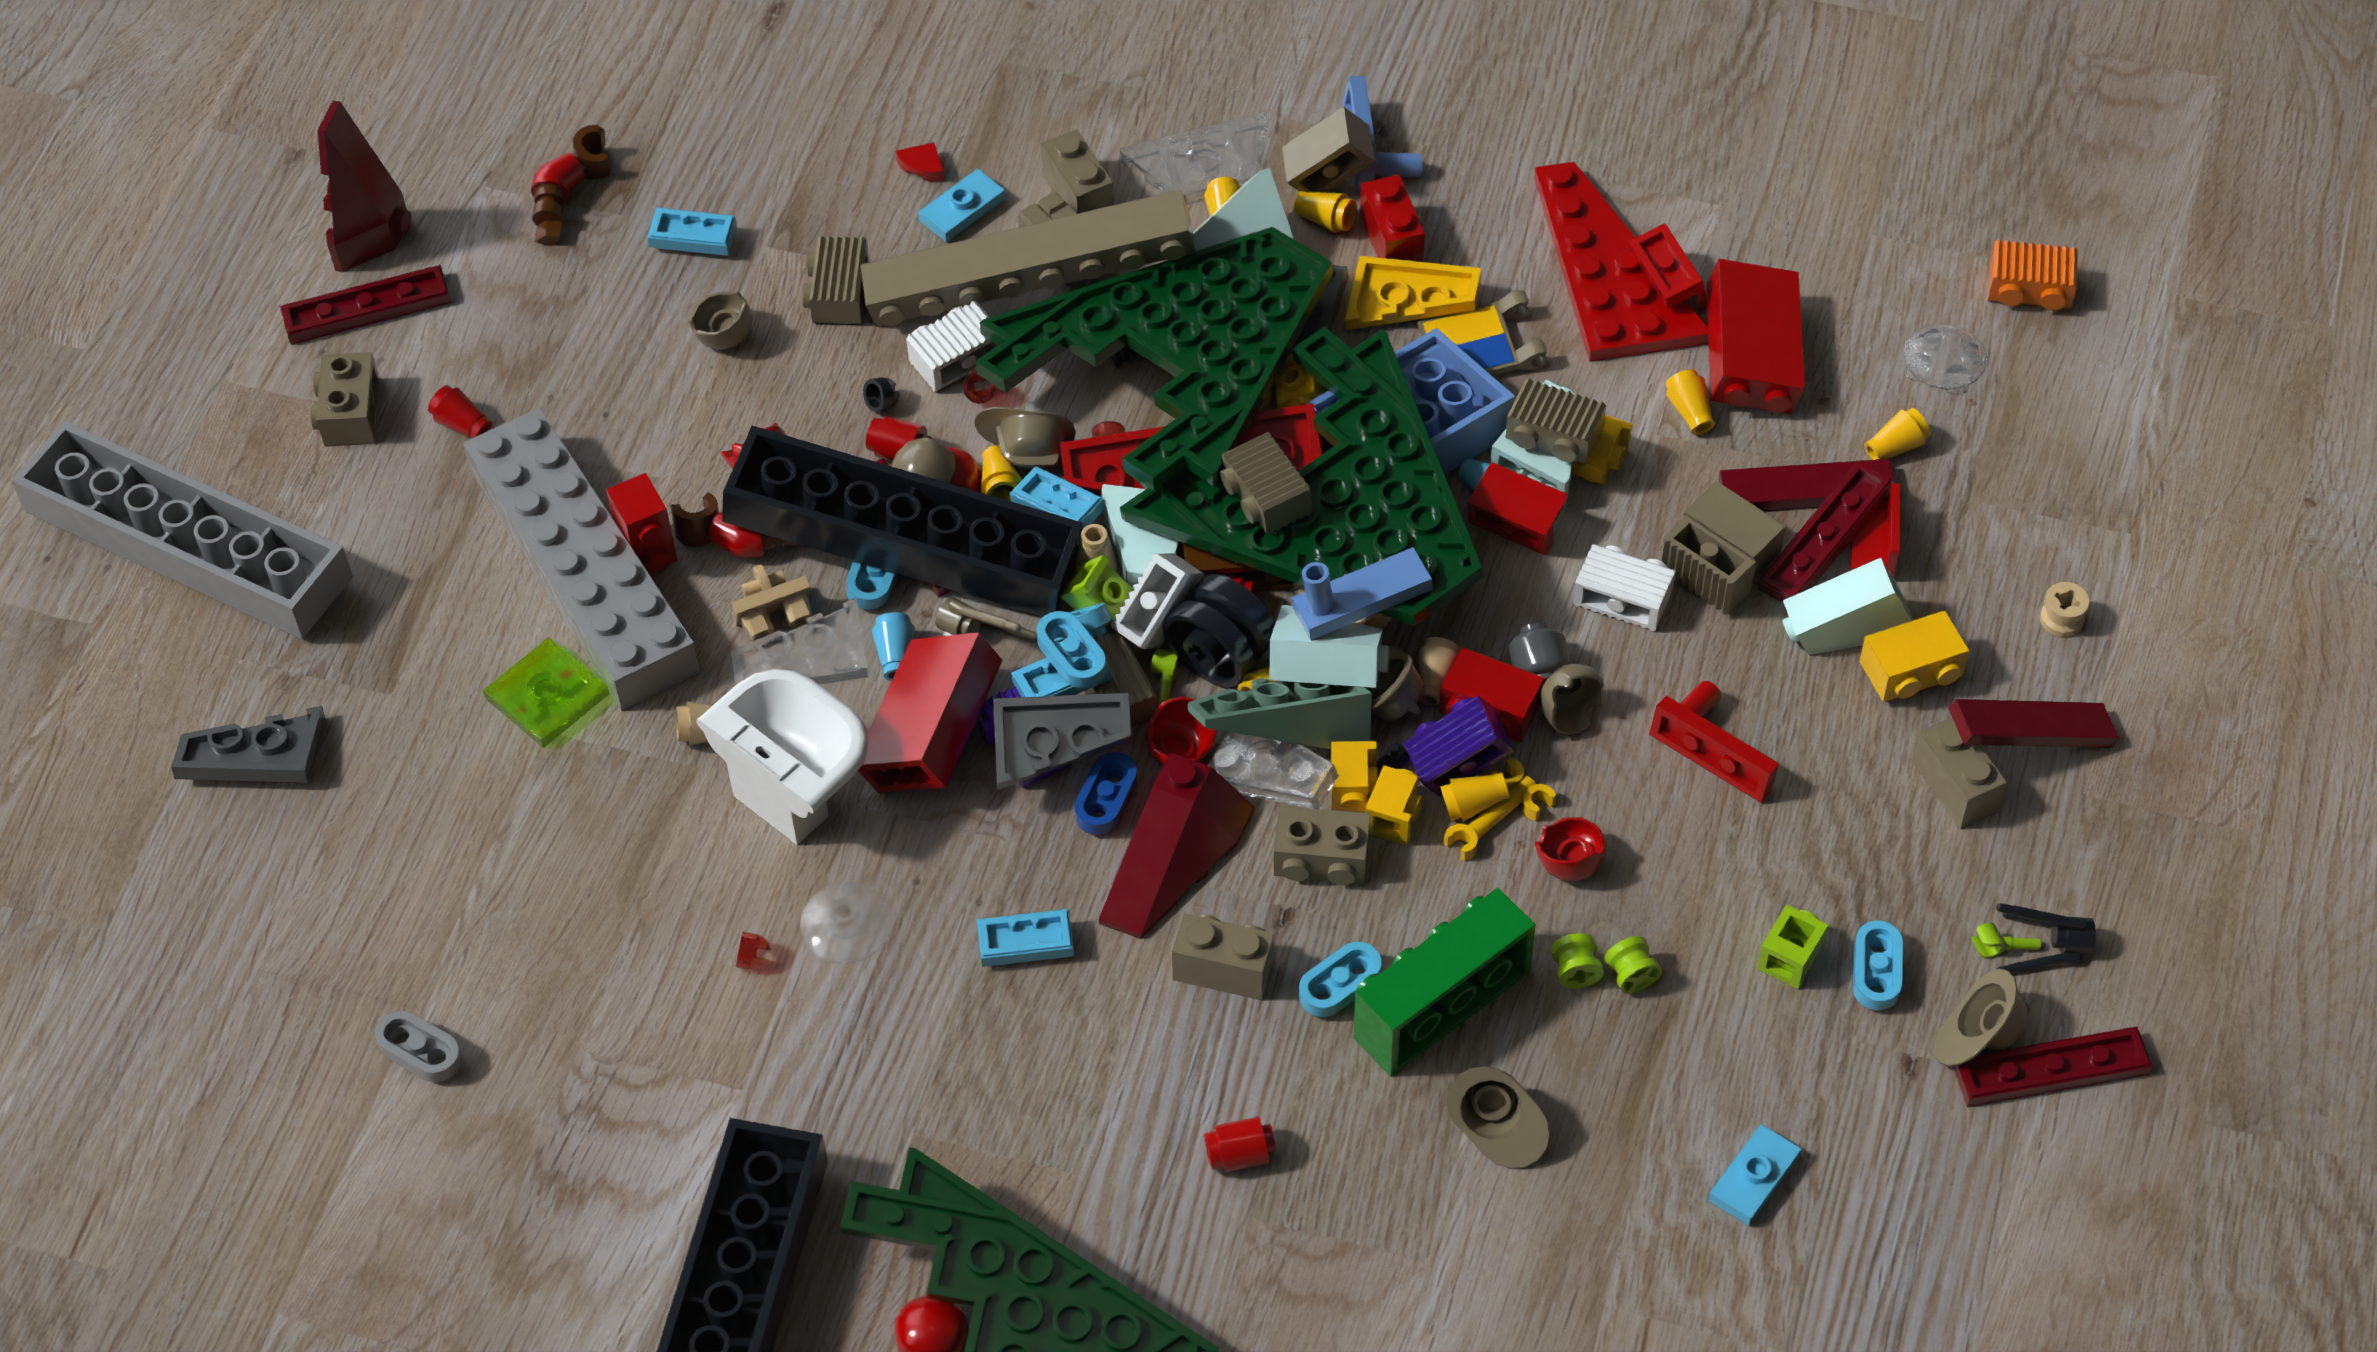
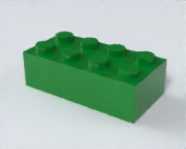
[1354,887,1536,1077]

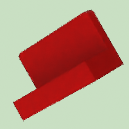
[1628,223,1707,311]
[1468,463,1567,556]
[1849,483,1900,578]

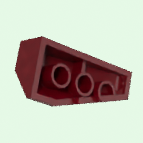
[317,100,411,272]
[1098,752,1254,939]

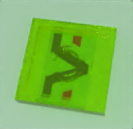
[483,637,609,748]

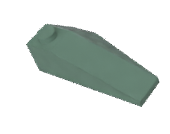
[1188,677,1372,749]

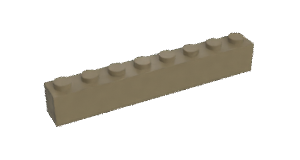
[861,189,1197,327]

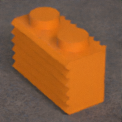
[1987,239,2078,310]

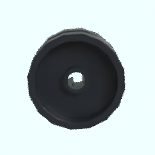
[1163,574,1275,688]

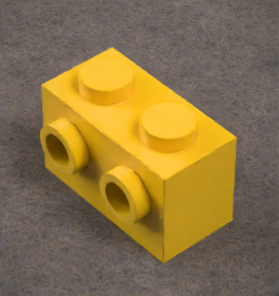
[1859,610,1969,702]

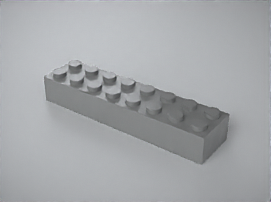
[463,407,700,711]
[11,421,353,640]

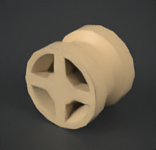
[2040,582,2090,638]

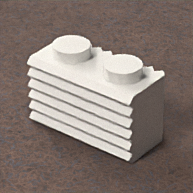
[906,301,998,392]
[1573,544,1676,631]
[1111,553,1204,649]

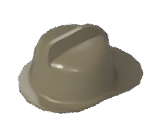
[974,407,1076,470]
[1365,645,1425,722]
[1933,969,2030,1066]
[1446,1066,1550,1168]

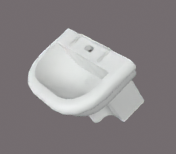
[696,669,869,845]

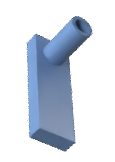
[1342,76,1422,192]
[1291,547,1433,640]

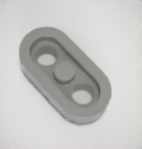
[374,1011,462,1082]

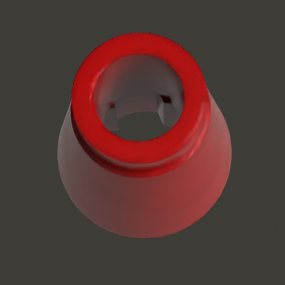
[428,385,492,438]

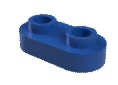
[1075,752,1137,835]

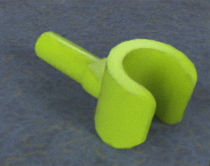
[1150,648,1179,709]
[1971,923,2041,959]

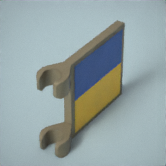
[1418,290,1547,376]

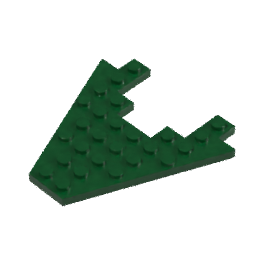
[975,227,1333,491]
[1120,327,1483,626]
[840,1147,1219,1352]

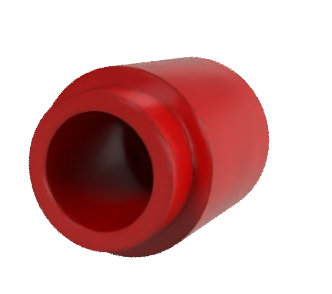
[865,416,932,461]
[1204,1116,1276,1173]

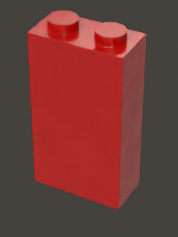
[1706,259,1805,414]
[858,632,1003,793]

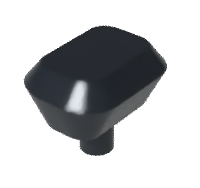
[1376,743,1410,770]

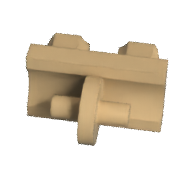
[731,564,812,642]

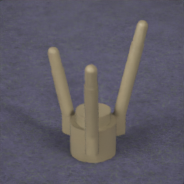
[935,597,1037,641]

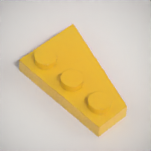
[1345,256,1482,330]

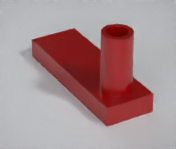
[1649,681,1779,803]

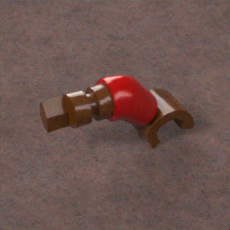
[531,125,610,245]
[671,492,801,558]

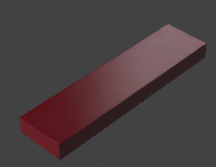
[280,264,452,345]
[1718,459,1895,511]
[1758,460,1894,603]
[1948,699,2120,748]
[1953,1026,2152,1107]

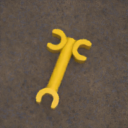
[1444,757,1557,862]

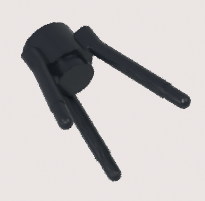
[1996,903,2096,974]

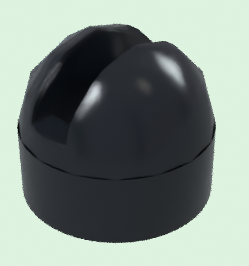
[863,377,900,412]

